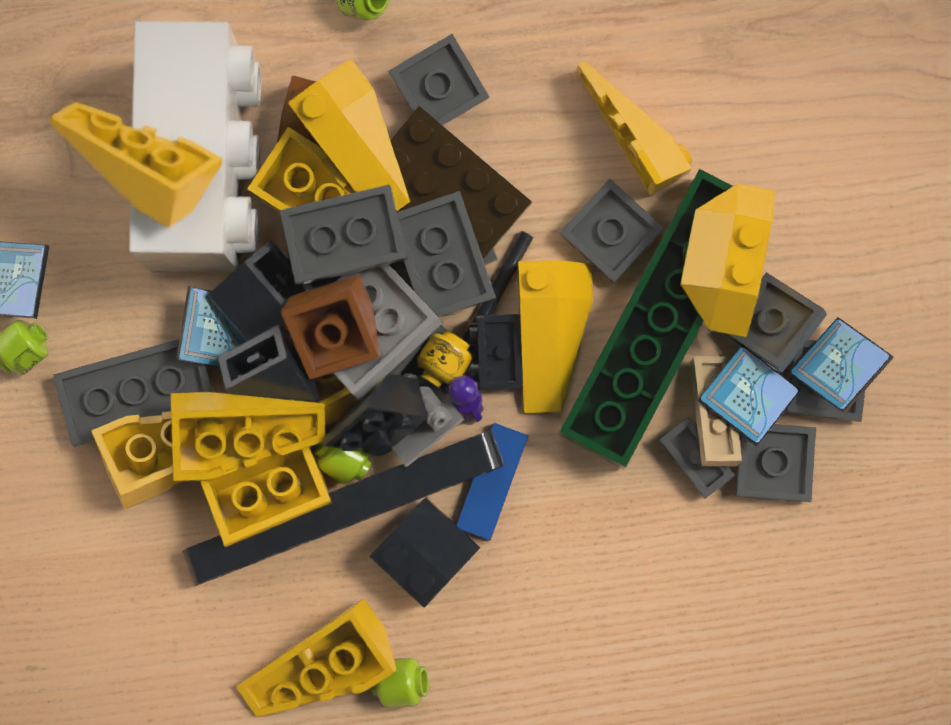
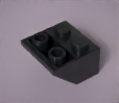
[206,240,314,342]
[218,325,320,403]
[323,374,428,456]

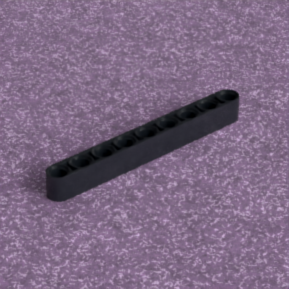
[182,430,505,586]

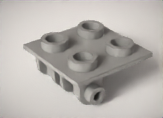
[393,372,464,467]

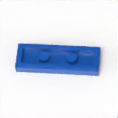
[457,423,529,540]

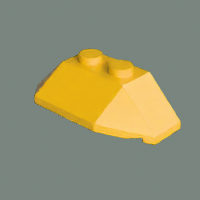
[680,183,775,338]

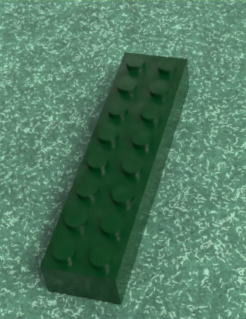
[558,168,733,470]

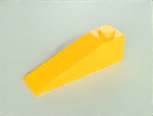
[247,127,373,270]
[91,412,183,510]
[236,598,396,717]

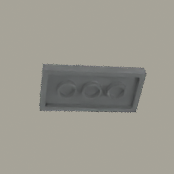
[53,339,214,447]

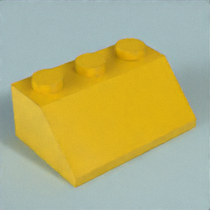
[200,446,331,547]

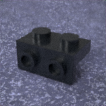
[468,314,523,390]

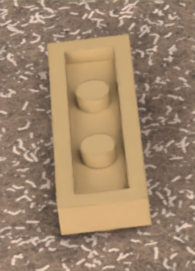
[690,356,742,466]

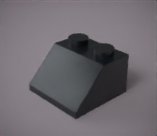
[369,497,481,608]

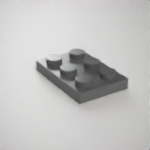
[280,184,408,285]
[397,191,496,318]

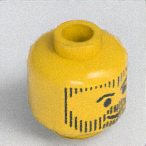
[416,330,472,388]

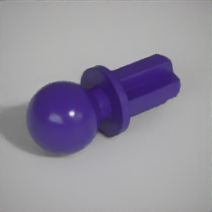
[448,376,484,422]

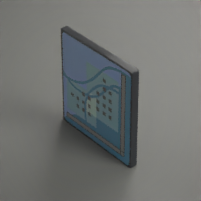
[0,241,50,319]
[176,286,246,368]
[789,317,894,414]
[697,344,801,447]

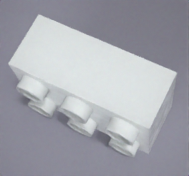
[130,21,261,272]

